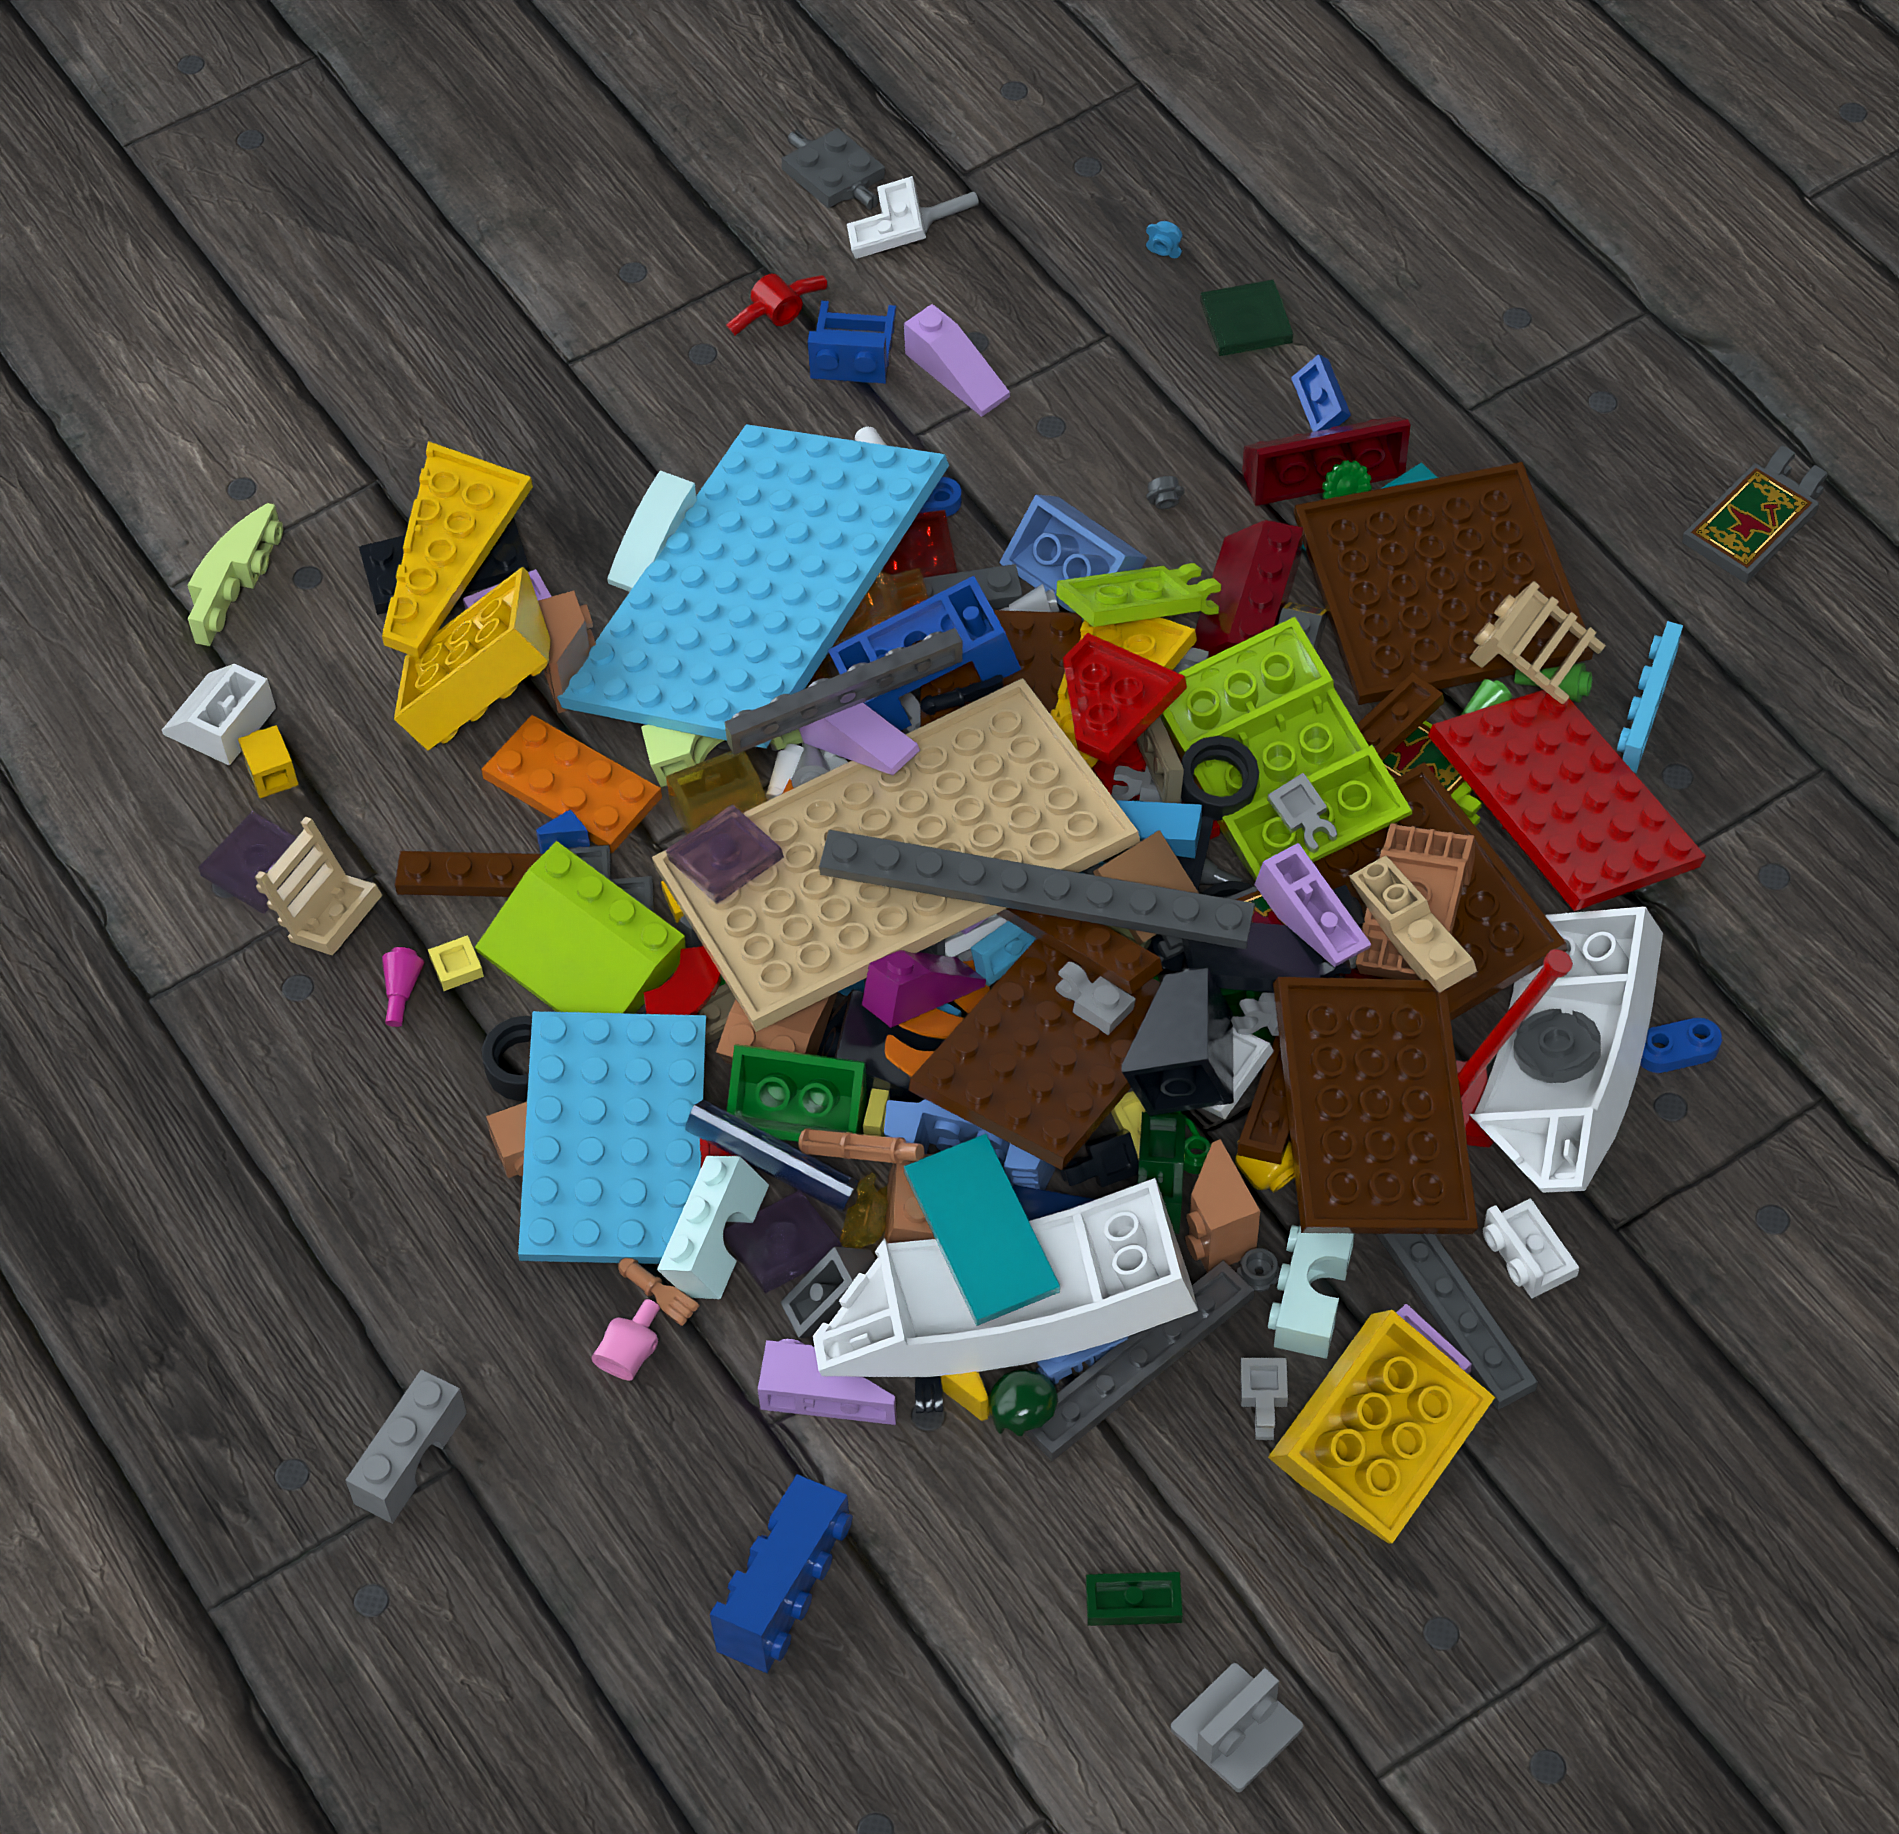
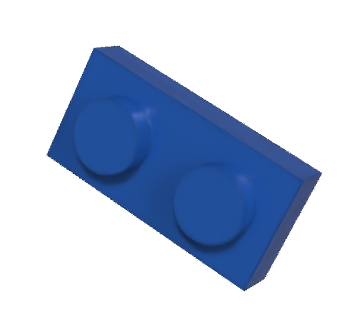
[1291,354,1351,432]

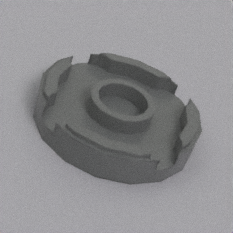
[1513,1009,1601,1083]

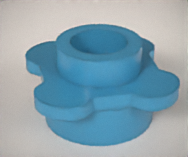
[1146,221,1182,258]

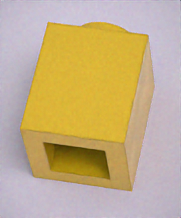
[238,725,299,799]

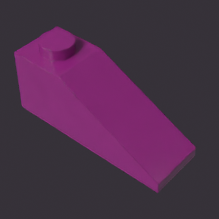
[862,950,986,1028]

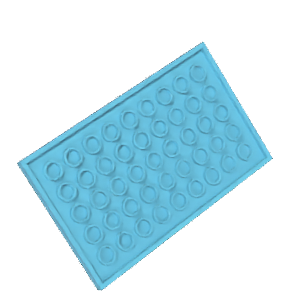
[557,424,949,748]

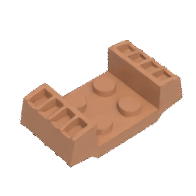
[1356,823,1475,980]

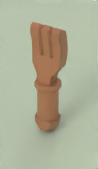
[618,1258,700,1326]

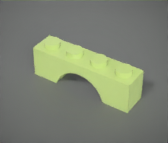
[641,724,803,787]

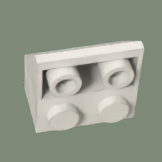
[162,664,276,766]

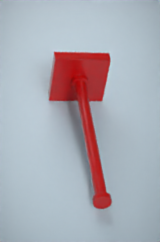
[1456,949,1573,1148]

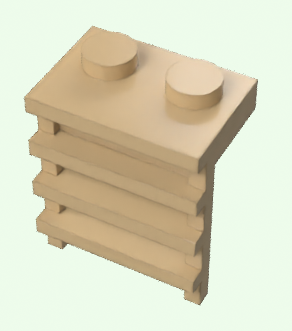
[1470,581,1606,704]
[255,817,382,956]

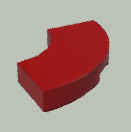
[643,946,722,1015]

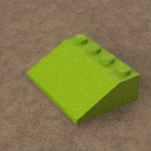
[475,841,686,1014]

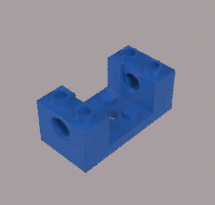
[828,576,1021,731]

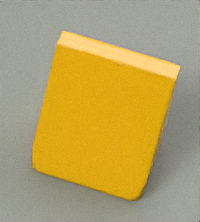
[941,1371,990,1421]

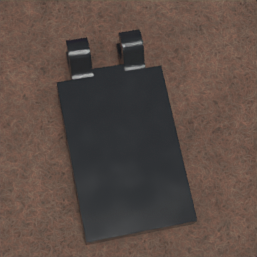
[1182,922,1352,993]

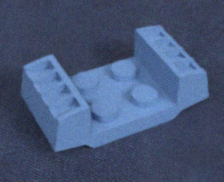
[884,1099,1055,1190]

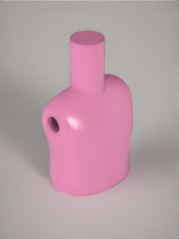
[592,1299,660,1381]

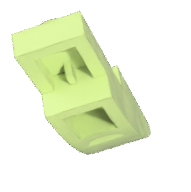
[188,503,283,646]

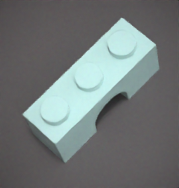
[657,1156,769,1299]
[1268,1225,1355,1359]

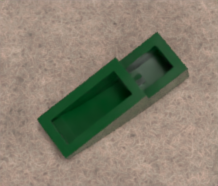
[1137,1112,1186,1234]

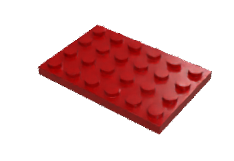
[1428,690,1706,911]

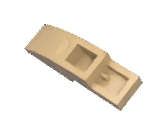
[1349,855,1477,993]

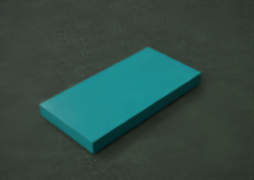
[904,1134,1060,1326]

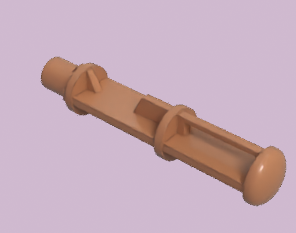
[798,1128,924,1164]

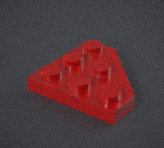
[1063,633,1187,765]

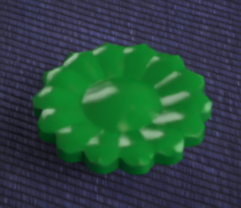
[1322,460,1372,499]

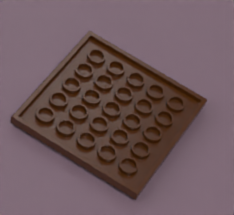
[1294,462,1594,705]

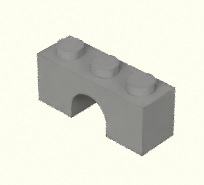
[345,1369,467,1524]

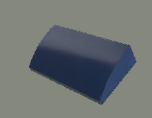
[685,1099,859,1213]

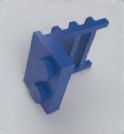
[807,301,896,384]

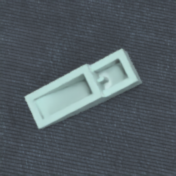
[607,471,697,592]

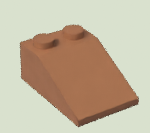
[716,992,838,1065]

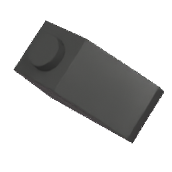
[780,1247,876,1338]

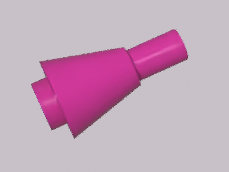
[382,947,424,1027]

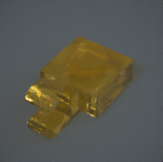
[839,1173,888,1249]

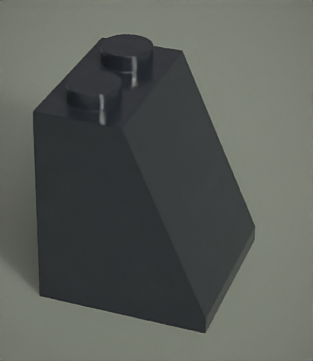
[1122,968,1234,1116]
[817,989,945,1109]

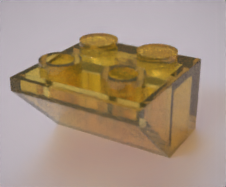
[666,751,767,839]

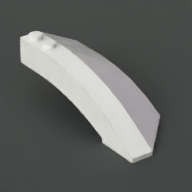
[1469,907,1663,1193]
[813,1178,1198,1377]

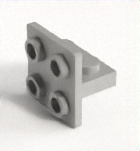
[1171,1663,1303,1792]

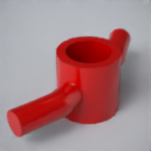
[726,273,827,336]

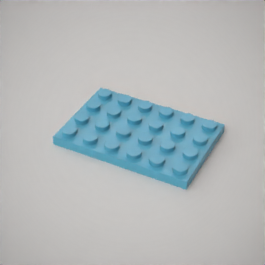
[518,1011,706,1264]

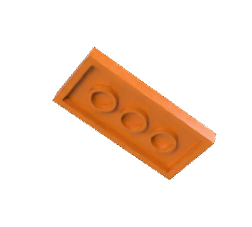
[481,715,662,853]

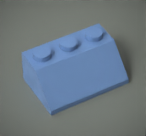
[999,494,1147,621]

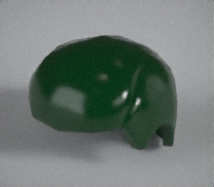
[988,1370,1058,1436]

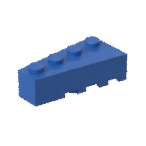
[710,1474,853,1674]

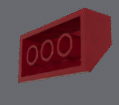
[1242,416,1411,506]
[1192,520,1304,658]

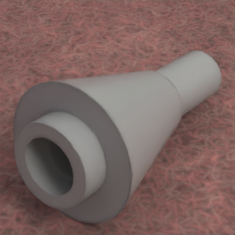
[1000,584,1060,612]
[792,742,830,788]

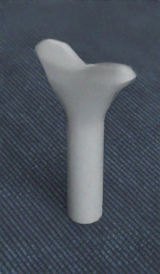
[920,192,979,235]

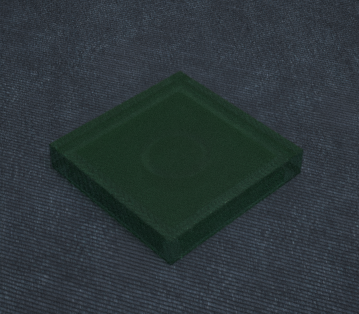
[1200,279,1293,356]

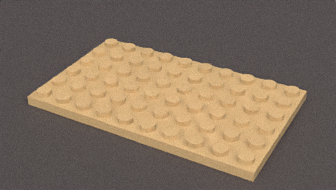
[652,678,1140,1032]

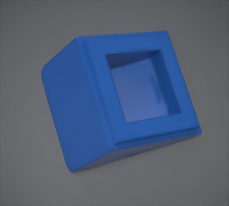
[536,810,590,854]

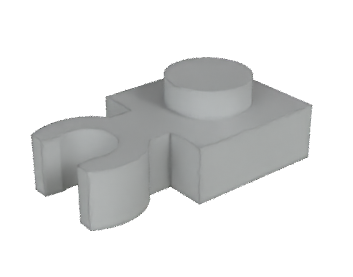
[1268,773,1337,853]

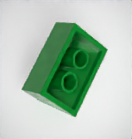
[727,1044,867,1142]

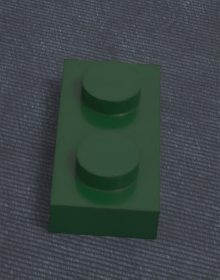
[1086,1572,1183,1626]

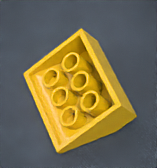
[394,567,551,751]
[1268,1310,1495,1544]

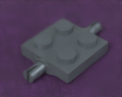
[781,128,885,210]

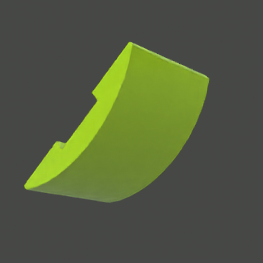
[1160,617,1412,881]

